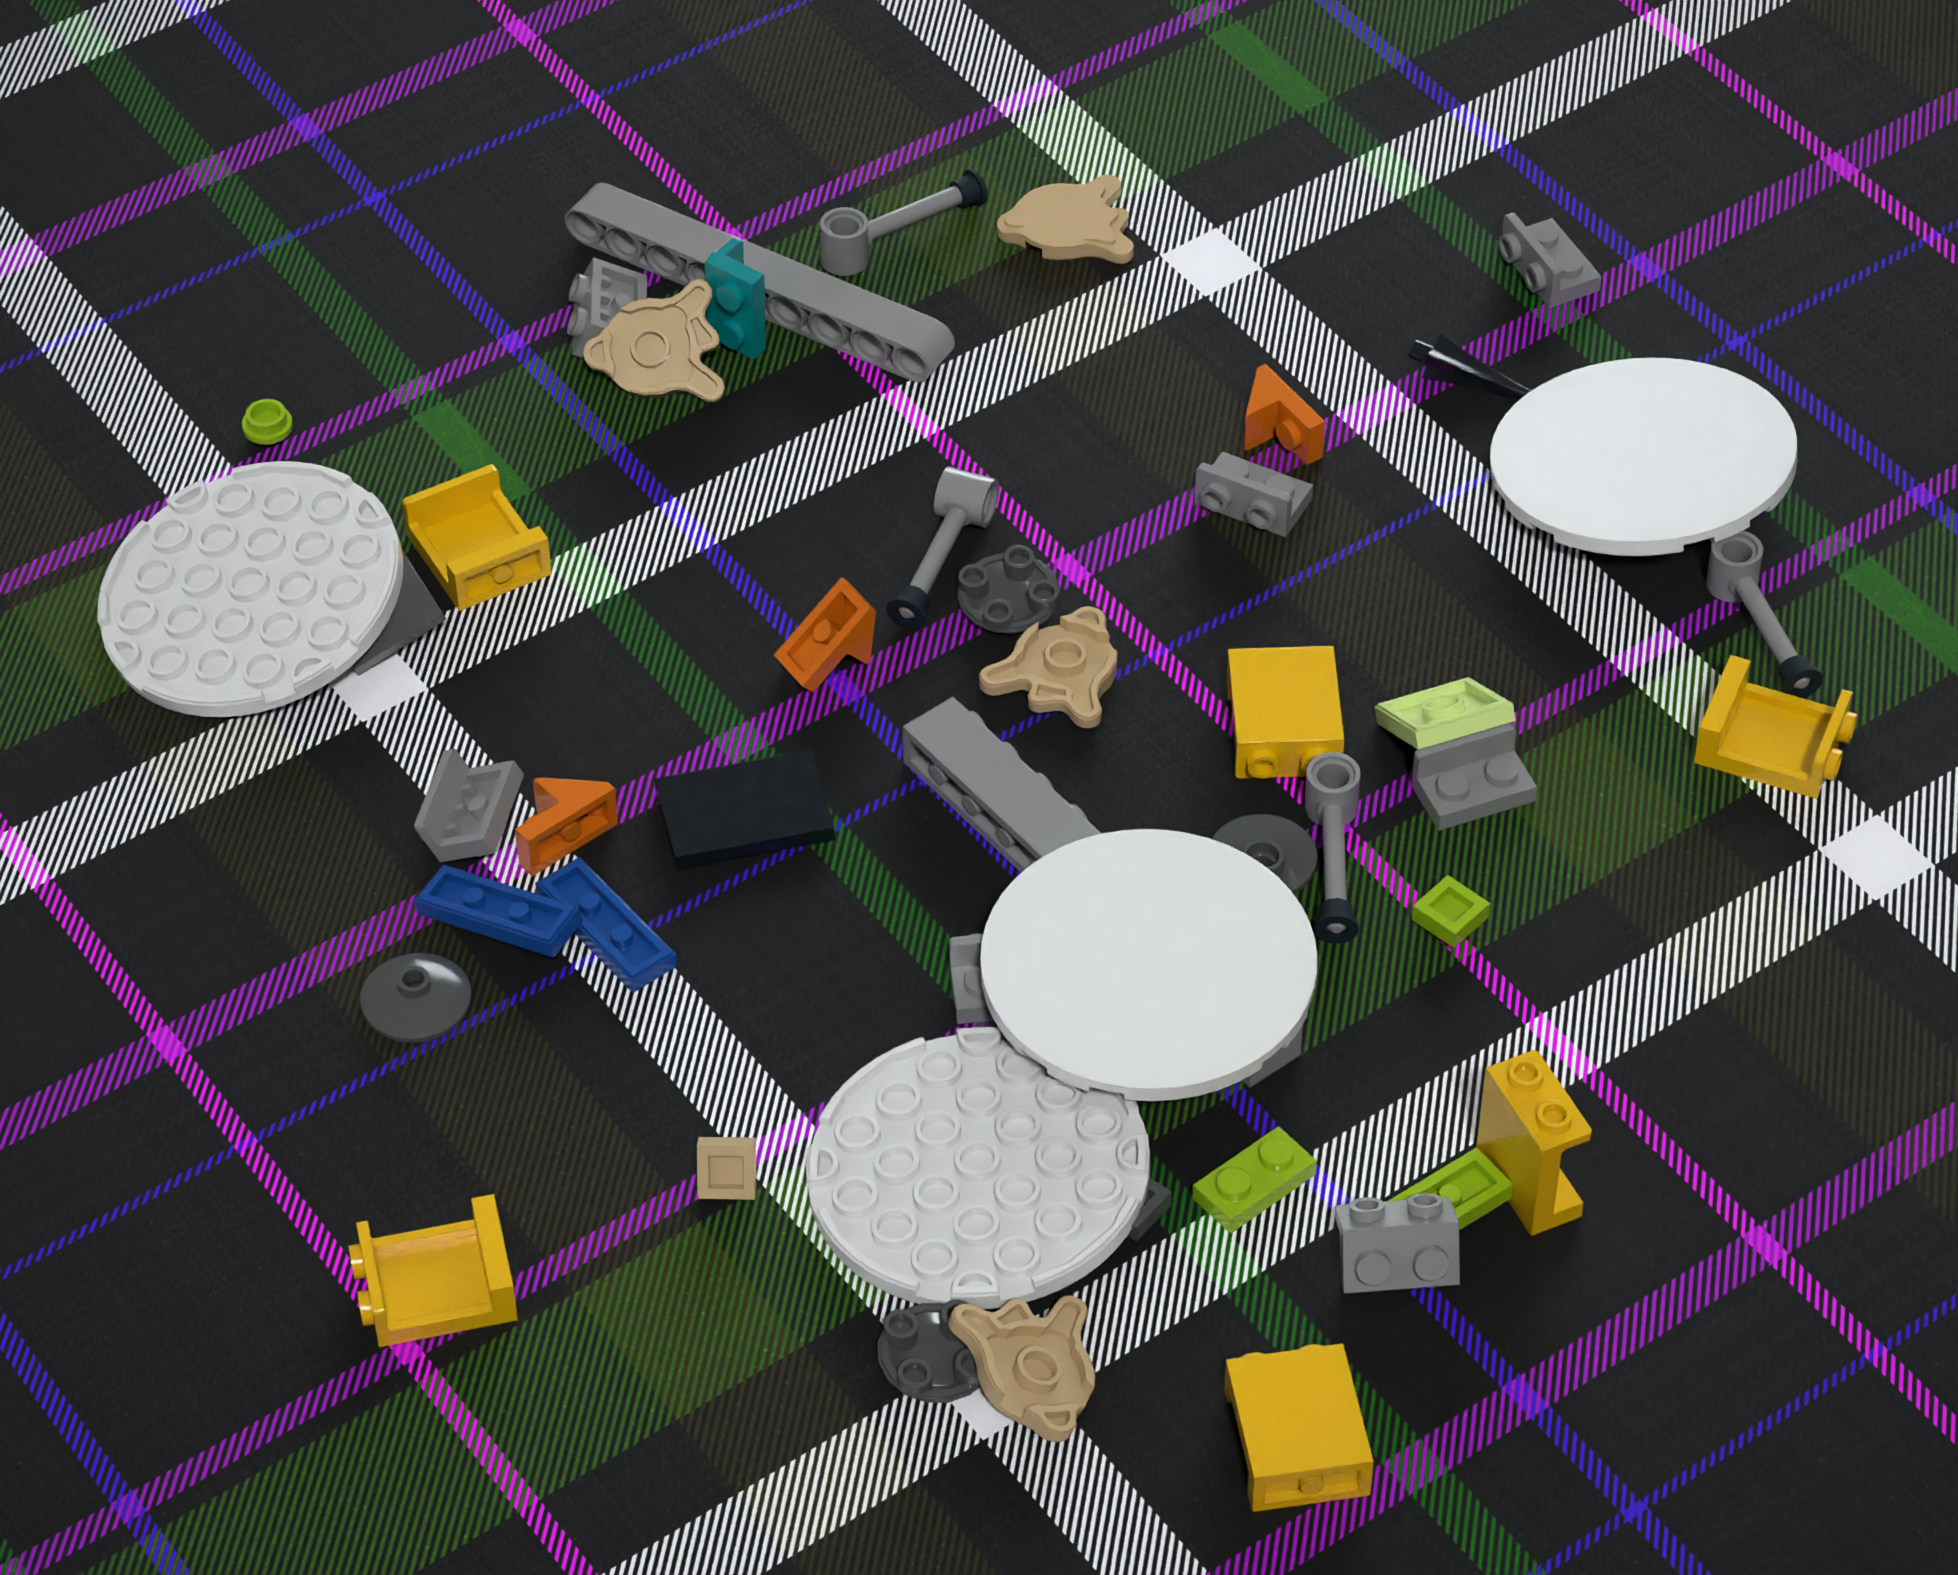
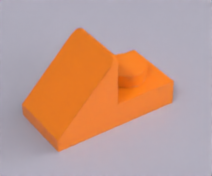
[1244,364,1325,465]
[774,577,876,692]
[515,778,618,877]

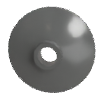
[1212,814,1317,894]
[360,953,472,1043]

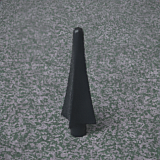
[1409,334,1532,400]

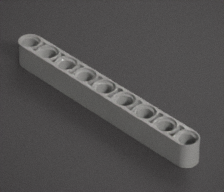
[565,182,955,382]

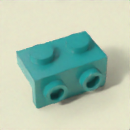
[704,238,766,360]

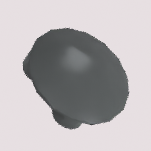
[957,545,1060,634]
[877,1299,981,1403]

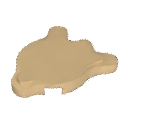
[997,174,1134,264]
[583,279,725,404]
[979,606,1117,728]
[948,1295,1095,1442]

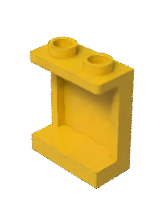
[402,464,552,611]
[1226,646,1344,779]
[1694,655,1858,799]
[1476,1050,1592,1236]
[348,1194,518,1347]
[1224,1343,1374,1512]

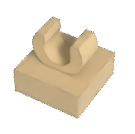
[697,1137,756,1200]

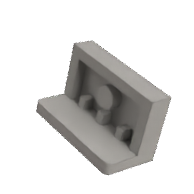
[414,749,524,863]
[1335,1193,1460,1293]

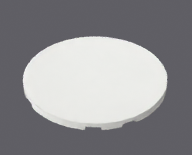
[1490,358,1798,556]
[97,461,403,717]
[980,829,1317,1101]
[806,1027,1151,1309]

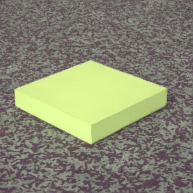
[1374,677,1516,750]

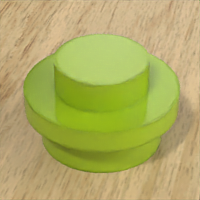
[242,399,293,445]

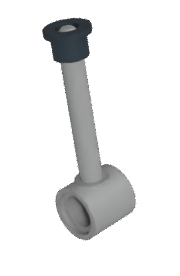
[820,168,988,276]
[886,466,999,629]
[1706,530,1823,698]
[1305,752,1361,943]

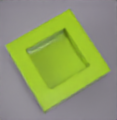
[1411,875,1490,948]

